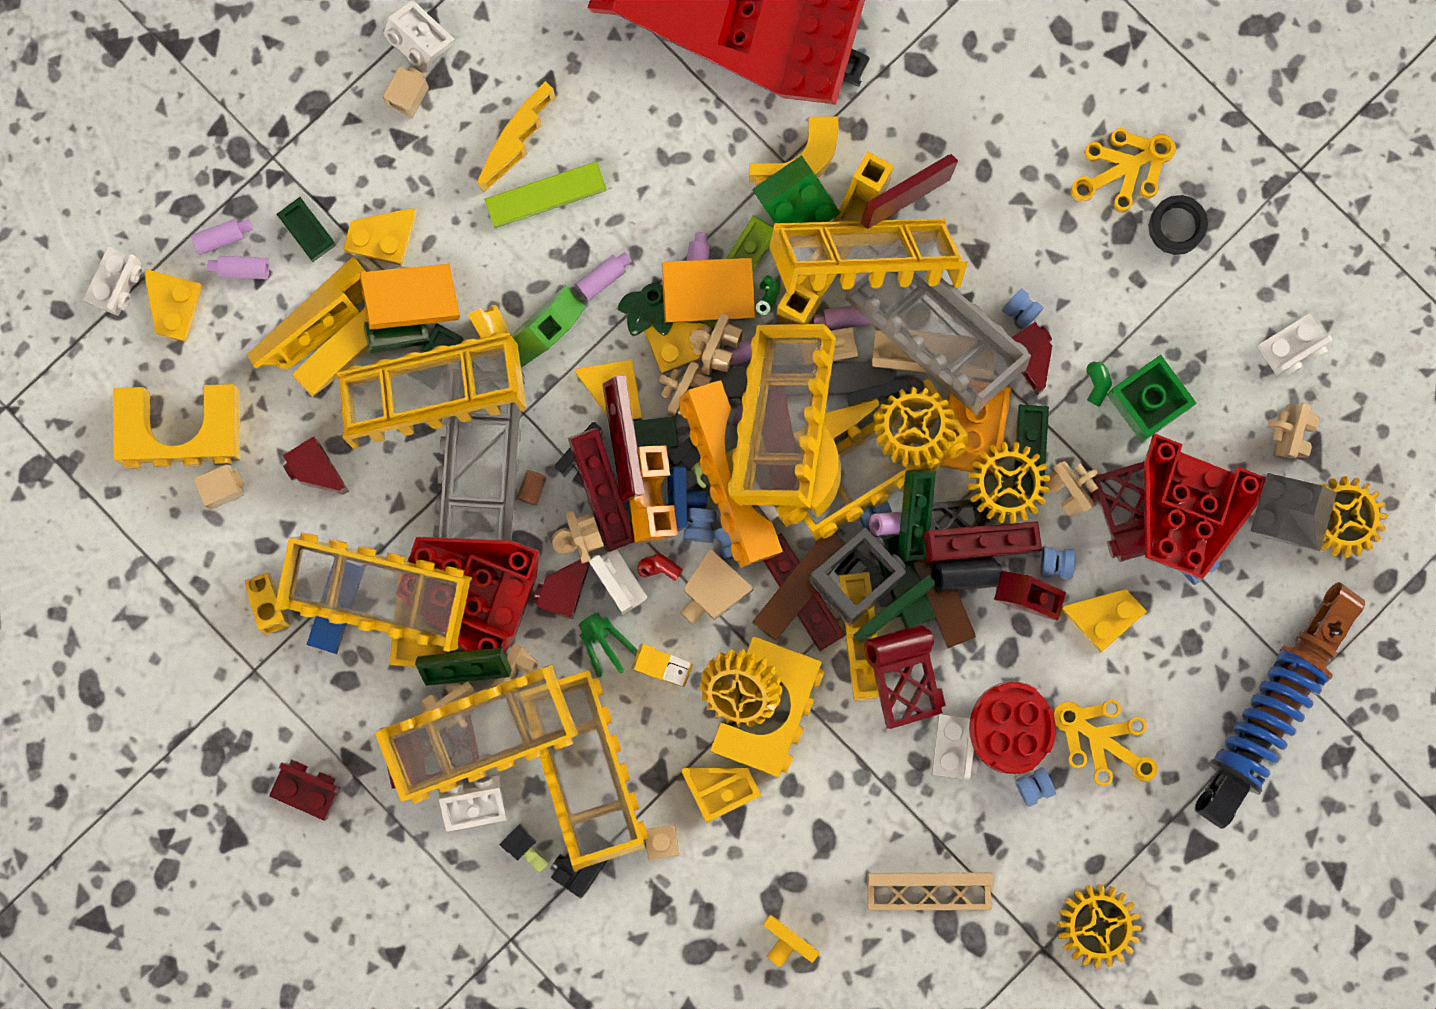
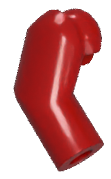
[637,554,684,581]

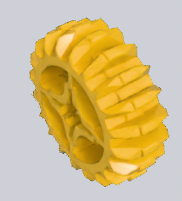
[874,386,958,469]
[967,442,1050,524]
[1320,476,1388,558]
[699,648,782,728]
[1057,884,1141,969]

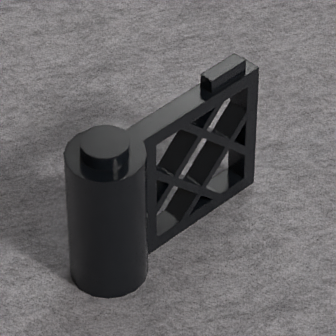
[930,499,1002,593]

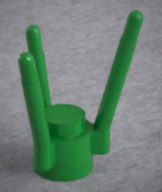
[578,612,638,677]

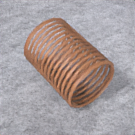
[516,470,547,505]

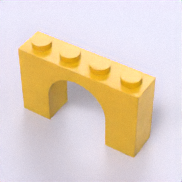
[113,384,240,469]
[710,636,825,778]

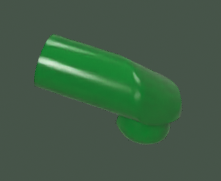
[756,275,780,315]
[1086,361,1112,407]

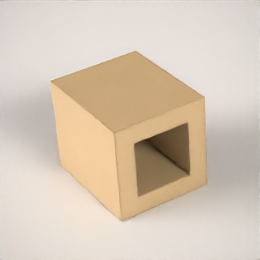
[383,66,429,118]
[193,464,245,510]
[645,825,680,860]

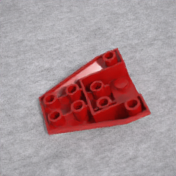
[1144,434,1266,580]
[396,537,540,654]

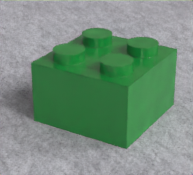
[752,155,841,223]
[1107,354,1197,443]

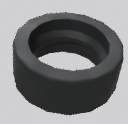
[1148,195,1208,255]

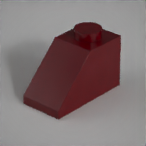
[1011,322,1053,395]
[283,437,349,494]
[533,559,590,619]
[994,571,1066,621]

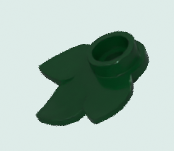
[617,283,673,336]

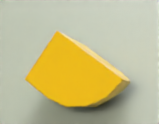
[468,305,509,361]

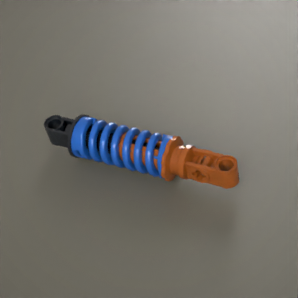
[1195,582,1365,829]

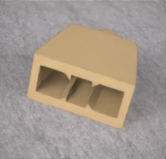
[680,549,753,624]

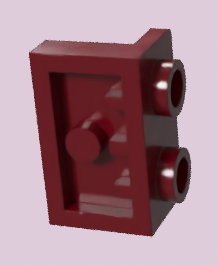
[269,759,341,821]

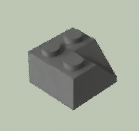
[1250,473,1337,551]

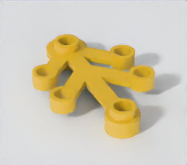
[1071,128,1176,213]
[1054,699,1158,786]

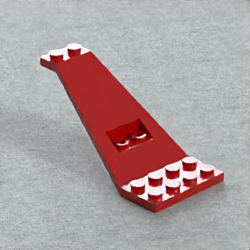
[588,0,865,105]

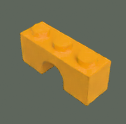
[629,446,678,543]

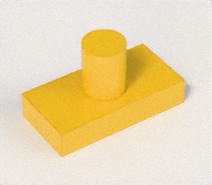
[763,914,820,968]

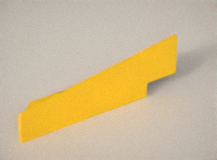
[247,257,366,369]

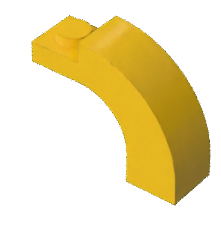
[749,116,839,186]
[775,424,841,527]

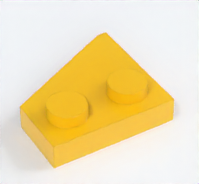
[343,208,417,266]
[145,269,203,342]
[575,359,642,421]
[681,768,761,823]

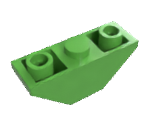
[512,285,586,368]

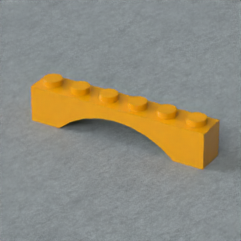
[679,380,783,568]

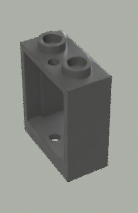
[809,528,906,626]

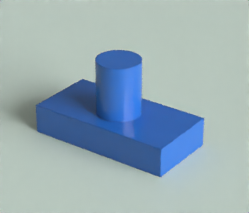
[667,467,707,531]

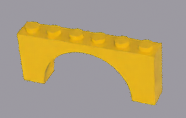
[776,151,894,325]

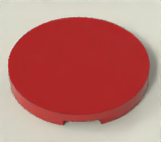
[969,682,1056,774]

